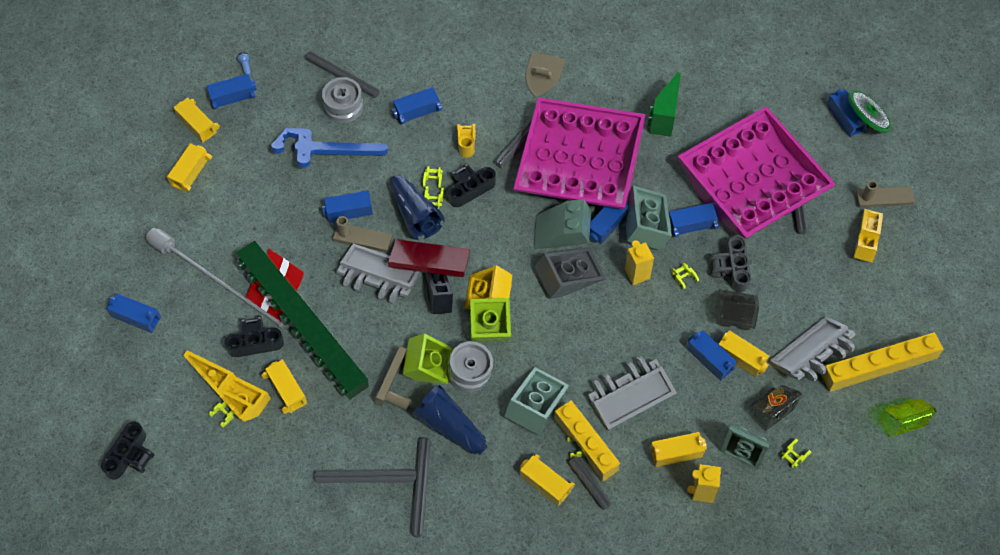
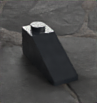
[424,272,453,314]

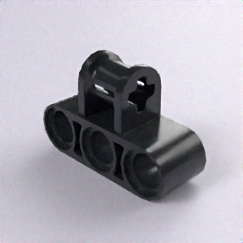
[448,163,496,207]
[225,315,284,357]
[101,421,155,480]

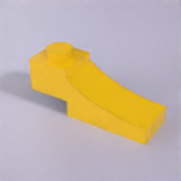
[854,209,883,263]

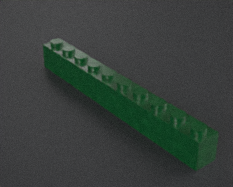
[235,241,369,400]

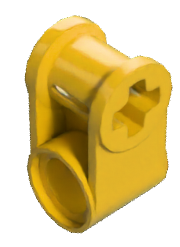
[457,124,476,158]

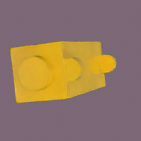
[173,97,220,143]
[167,143,212,192]
[625,241,654,285]
[719,330,769,377]
[261,359,308,414]
[650,432,707,467]
[520,454,575,507]
[687,464,721,503]

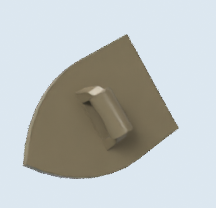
[526,52,566,97]

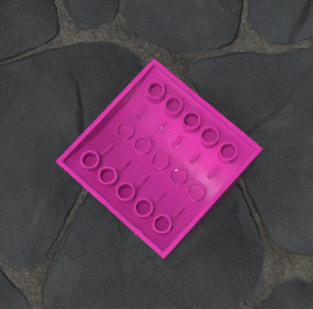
[514,97,645,209]
[678,106,836,239]

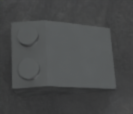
[535,247,606,299]

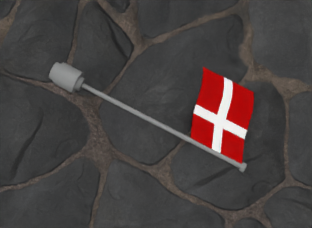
[146,228,304,329]

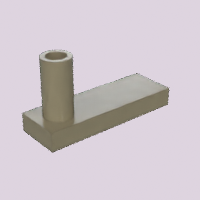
[855,180,915,208]
[333,216,393,253]
[375,346,411,410]

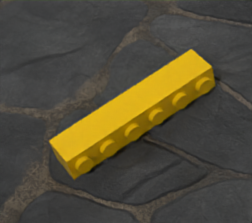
[821,332,944,392]

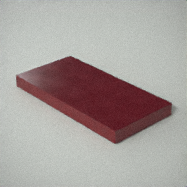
[388,239,470,277]

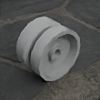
[322,77,363,123]
[447,341,493,393]

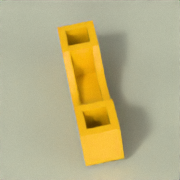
[554,400,620,482]

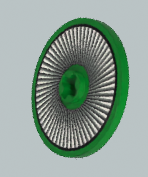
[848,90,892,133]

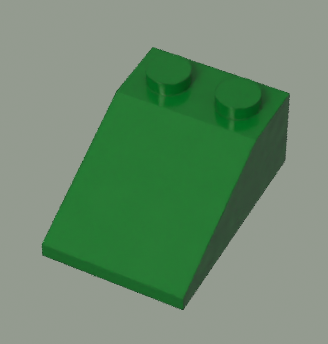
[647,72,681,137]

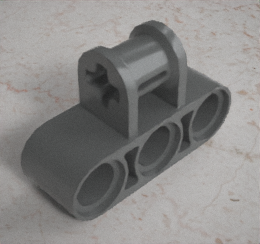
[710,236,751,293]

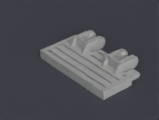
[337,243,422,304]
[770,317,855,382]
[588,356,677,430]

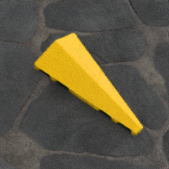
[183,350,271,422]

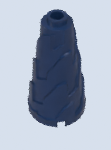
[389,175,444,240]
[413,385,488,455]

